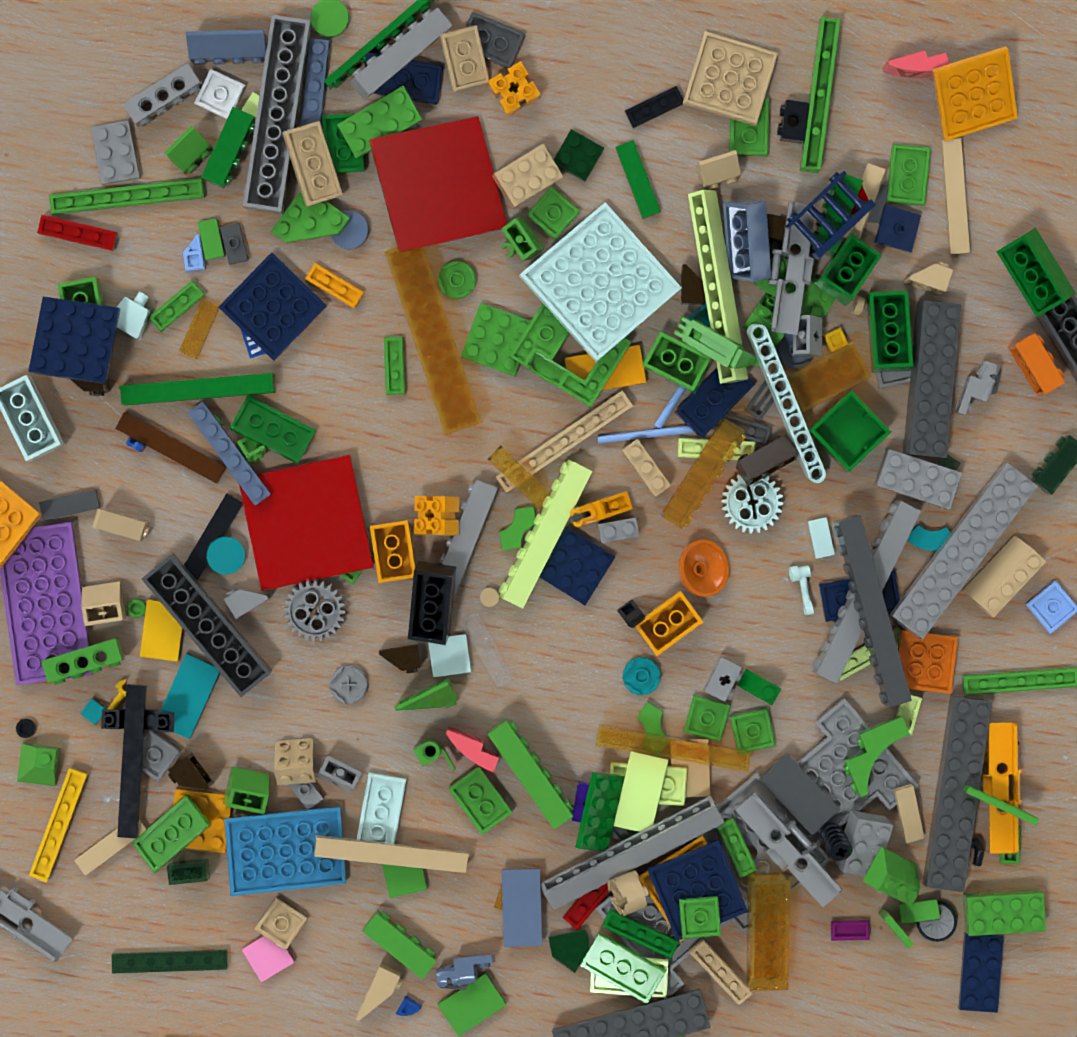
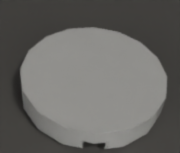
[329,665,368,704]

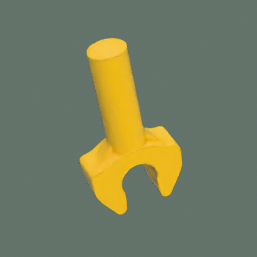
[107,679,127,709]

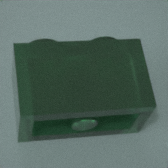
[167,859,210,885]

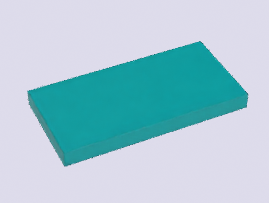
[161,653,220,739]

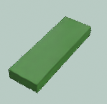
[149,280,206,332]
[384,337,405,395]
[717,817,758,878]

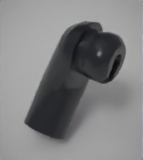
[971,837,984,866]

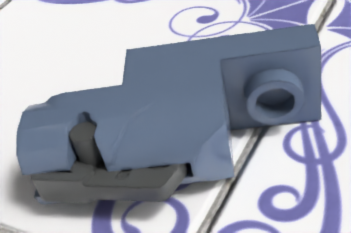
[436,954,496,990]

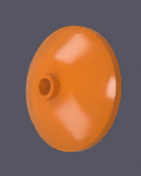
[679,540,729,597]

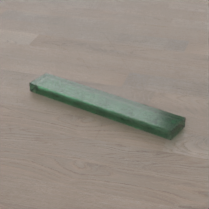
[111,949,228,974]

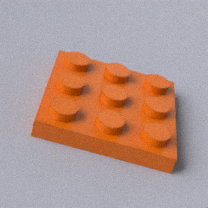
[898,630,958,694]

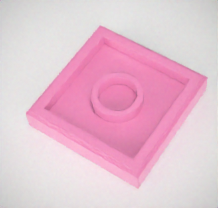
[242,936,295,982]

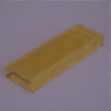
[179,299,219,359]

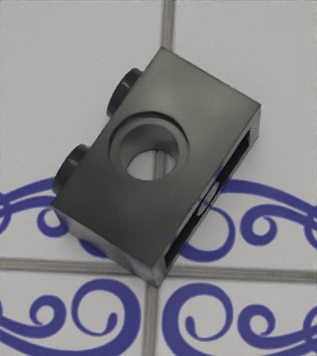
[777,100,809,144]

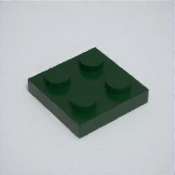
[553,129,604,182]

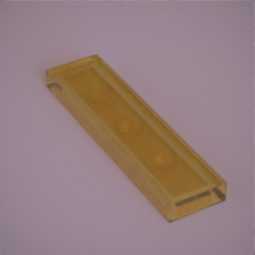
[488,445,551,510]

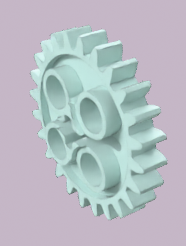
[720,475,783,534]

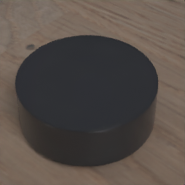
[16,719,36,738]

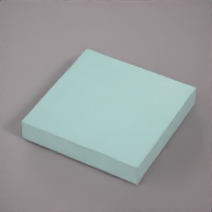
[428,634,471,677]

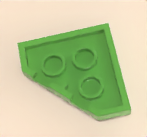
[271,191,351,244]

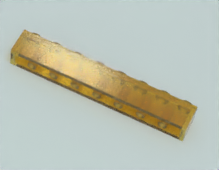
[595,724,751,772]

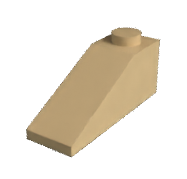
[356,963,403,1021]

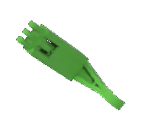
[674,316,760,369]

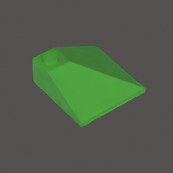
[394,677,459,711]

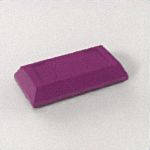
[831,920,870,941]

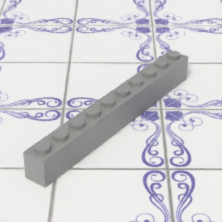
[812,501,921,684]
[541,796,725,910]

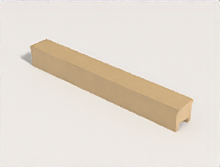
[314,835,469,873]

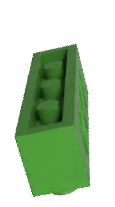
[41,638,125,685]

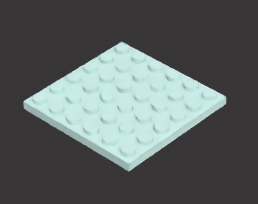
[519,202,682,362]

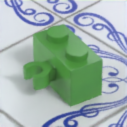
[501,217,544,261]

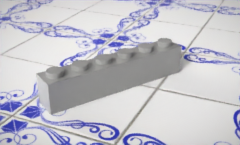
[350,7,453,100]
[439,480,498,595]

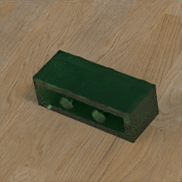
[1031,435,1077,495]

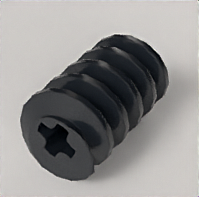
[819,822,853,861]

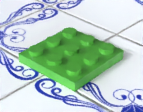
[461,303,531,377]

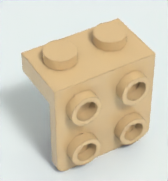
[274,738,316,785]

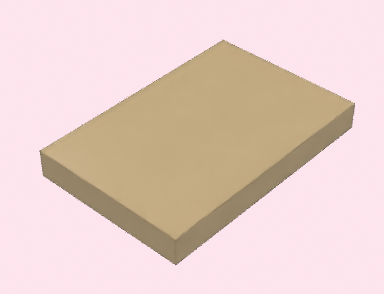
[439,25,489,92]
[670,739,710,797]

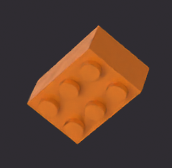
[1007,333,1065,396]

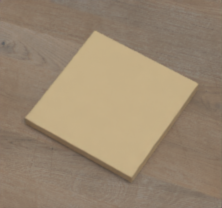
[683,31,778,126]

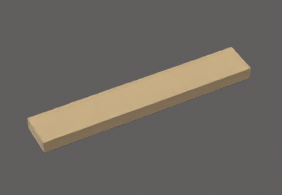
[941,138,970,255]

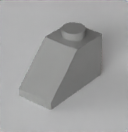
[224,588,270,619]

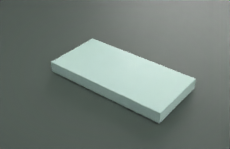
[357,772,407,844]

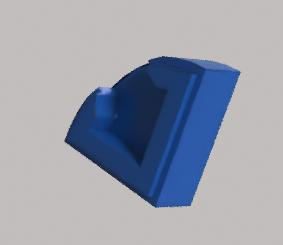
[126,437,146,452]
[396,996,422,1016]

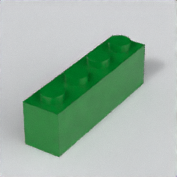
[201,107,255,189]

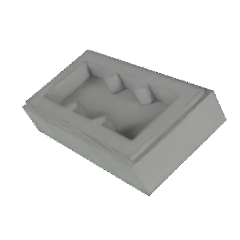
[289,783,324,810]

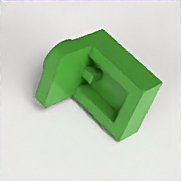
[237,438,266,463]

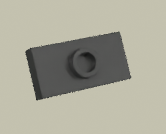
[220,223,248,265]

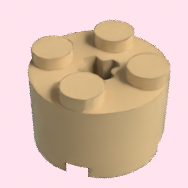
[608,871,649,916]

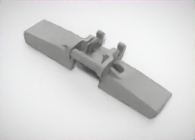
[767,201,816,335]
[735,792,843,907]
[0,886,73,961]

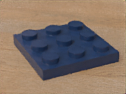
[539,527,615,605]

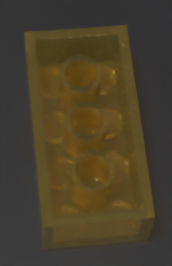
[787,342,872,413]

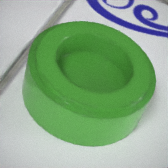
[127,599,146,618]

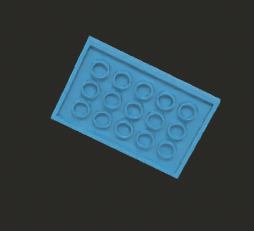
[224,806,346,896]

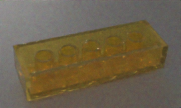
[661,417,746,529]
[747,872,790,991]

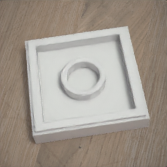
[194,69,246,119]

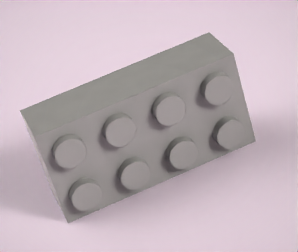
[874,449,962,510]

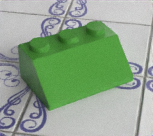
[862,847,920,906]

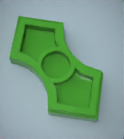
[499,506,535,551]
[637,702,669,754]

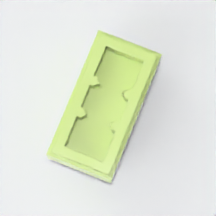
[896,695,922,735]

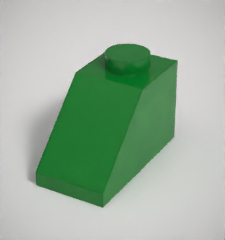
[737,669,781,705]

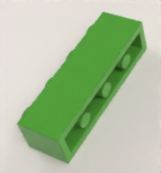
[362,910,437,979]

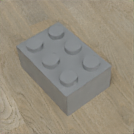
[835,810,893,876]

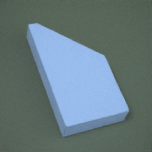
[183,234,205,272]

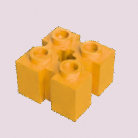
[488,61,541,118]
[414,496,459,535]

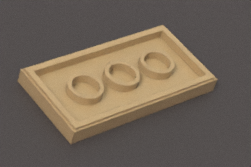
[282,121,343,207]

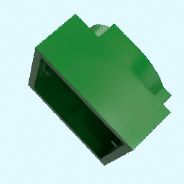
[808,390,891,472]

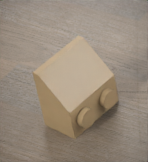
[696,150,741,190]
[903,262,953,295]

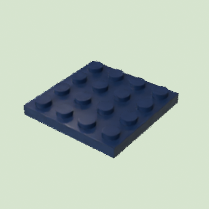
[218,252,327,361]
[28,296,120,385]
[647,840,748,941]

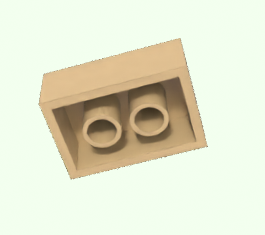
[492,144,563,209]

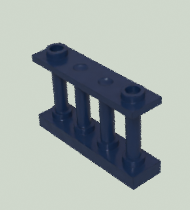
[785,171,876,260]

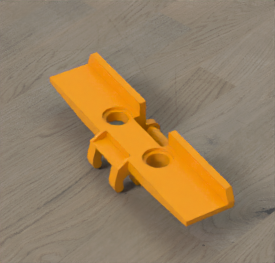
[979,722,1022,854]

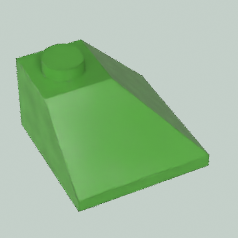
[17,743,60,786]

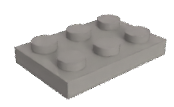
[91,120,141,185]

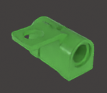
[414,738,456,771]

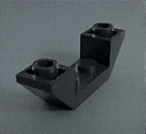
[101,709,174,732]

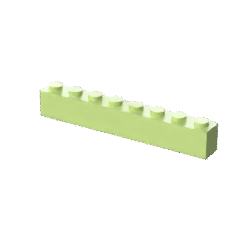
[499,460,593,609]

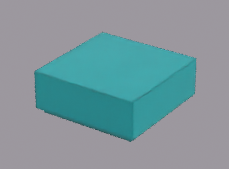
[80,698,107,725]

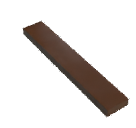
[115,412,226,484]

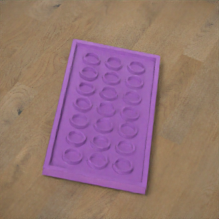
[0,522,94,685]

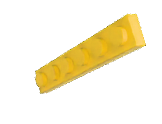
[29,767,88,883]

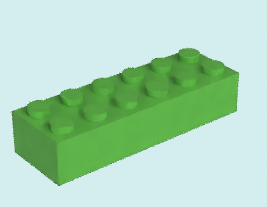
[487,718,574,830]

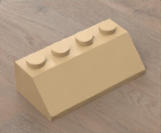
[961,535,1046,618]

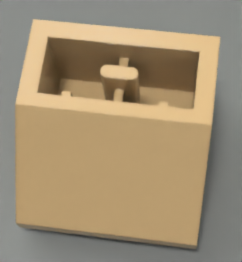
[81,581,127,626]

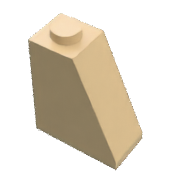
[92,509,150,541]

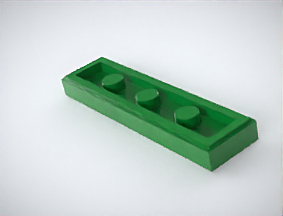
[615,140,661,219]
[602,909,680,959]

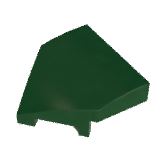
[548,930,590,973]

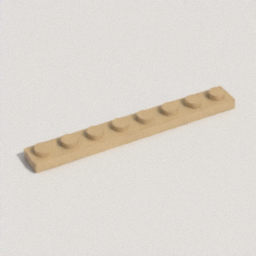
[496,391,633,493]

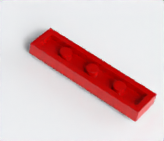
[37,214,118,251]

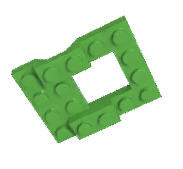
[509,303,631,408]

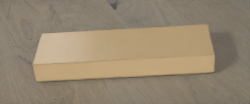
[893,784,924,844]

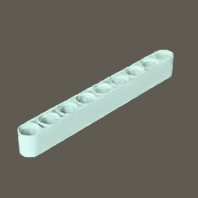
[747,324,826,483]

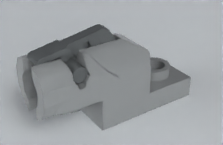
[955,361,1001,415]

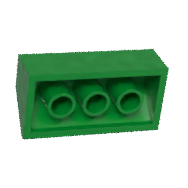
[996,228,1076,317]

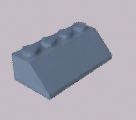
[186,30,268,65]
[723,200,771,282]

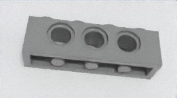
[123,63,203,127]

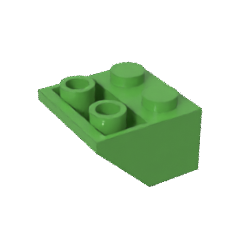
[742,293,785,347]
[223,766,269,814]

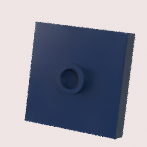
[874,205,921,253]

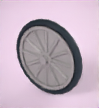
[916,901,957,942]

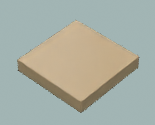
[254,897,308,951]

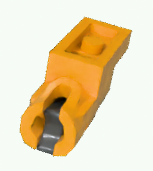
[570,491,633,527]

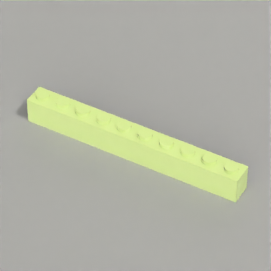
[688,190,748,383]

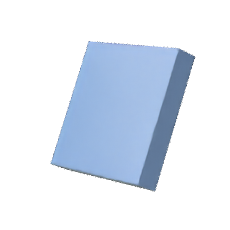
[1025,580,1077,634]

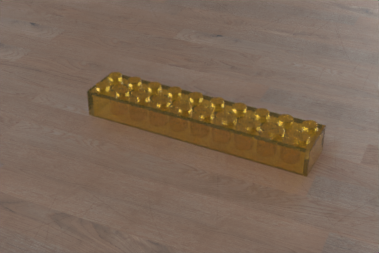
[385,247,482,436]

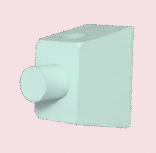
[117,291,151,340]

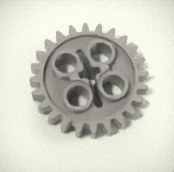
[283,579,346,642]

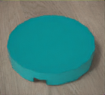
[206,536,245,575]
[623,657,660,695]

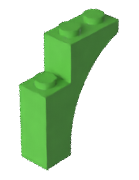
[843,715,910,797]

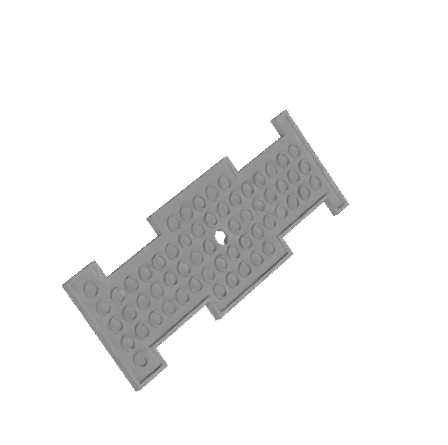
[596,698,919,996]

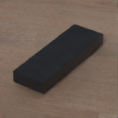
[625,86,684,129]

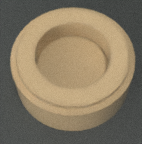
[851,295,865,315]
[480,588,499,607]

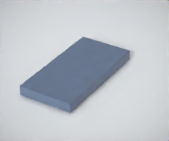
[502,868,542,947]

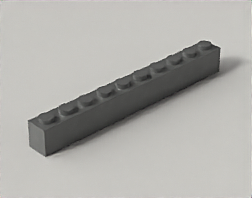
[833,515,912,708]

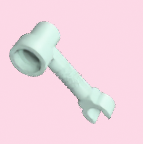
[789,566,814,615]

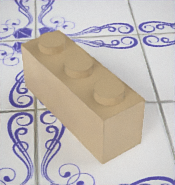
[621,439,671,497]

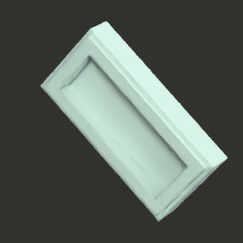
[807,517,835,559]

